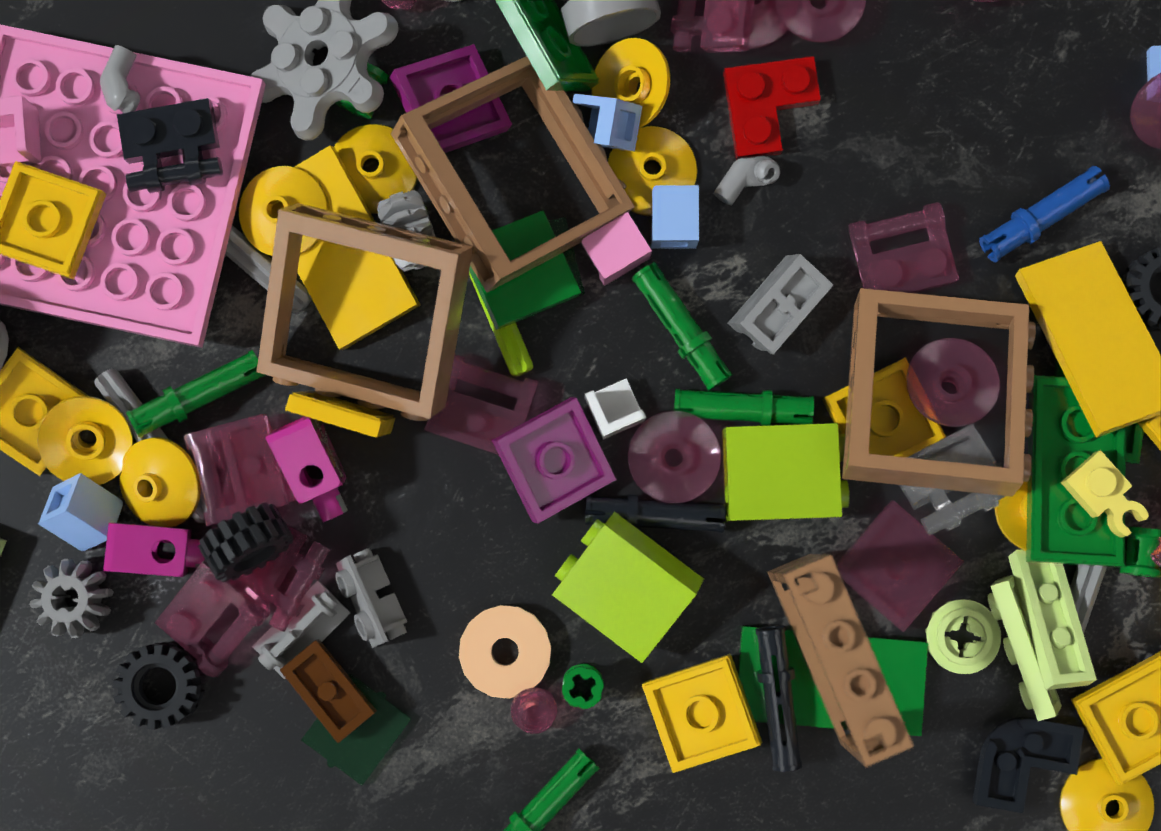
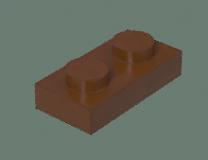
[280,639,377,743]

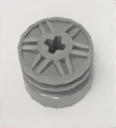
[561,0,661,46]

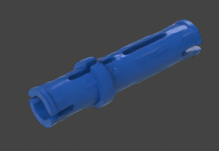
[979,166,1110,263]

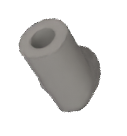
[100,45,140,113]
[713,156,780,206]

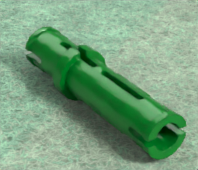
[631,262,733,391]
[126,350,266,439]
[674,388,814,426]
[503,748,600,831]

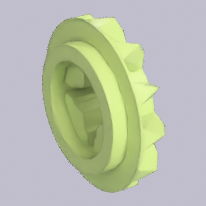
[925,599,1001,674]

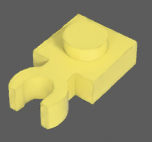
[1060,450,1149,537]

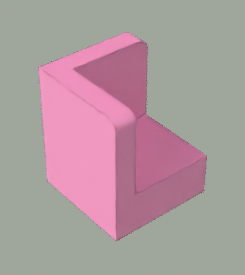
[0,95,42,167]
[582,212,652,286]

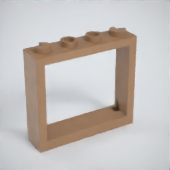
[391,56,635,293]
[257,203,473,421]
[842,288,1036,497]
[767,554,914,767]

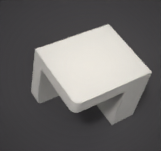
[585,378,646,440]

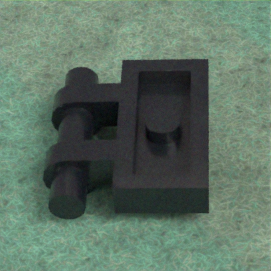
[117,98,223,193]

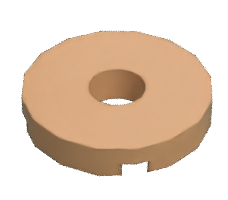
[459,605,551,699]

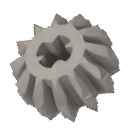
[377,190,436,272]
[29,559,114,638]

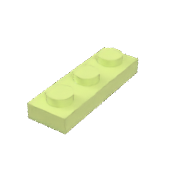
[1008,549,1097,690]
[988,575,1062,721]

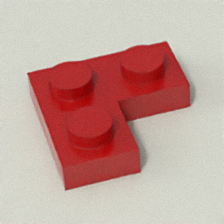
[723,56,821,160]

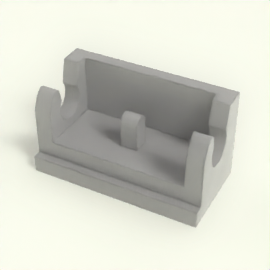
[728,254,833,355]

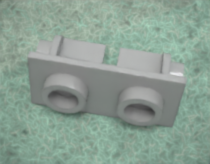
[335,548,408,648]
[252,580,350,679]

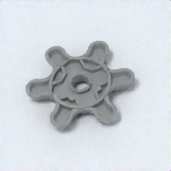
[251,0,399,141]

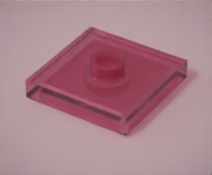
[835,500,964,632]

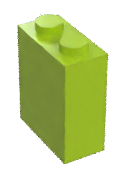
[722,423,849,521]
[552,511,704,663]

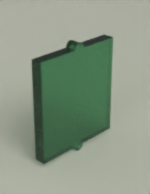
[301,673,411,786]

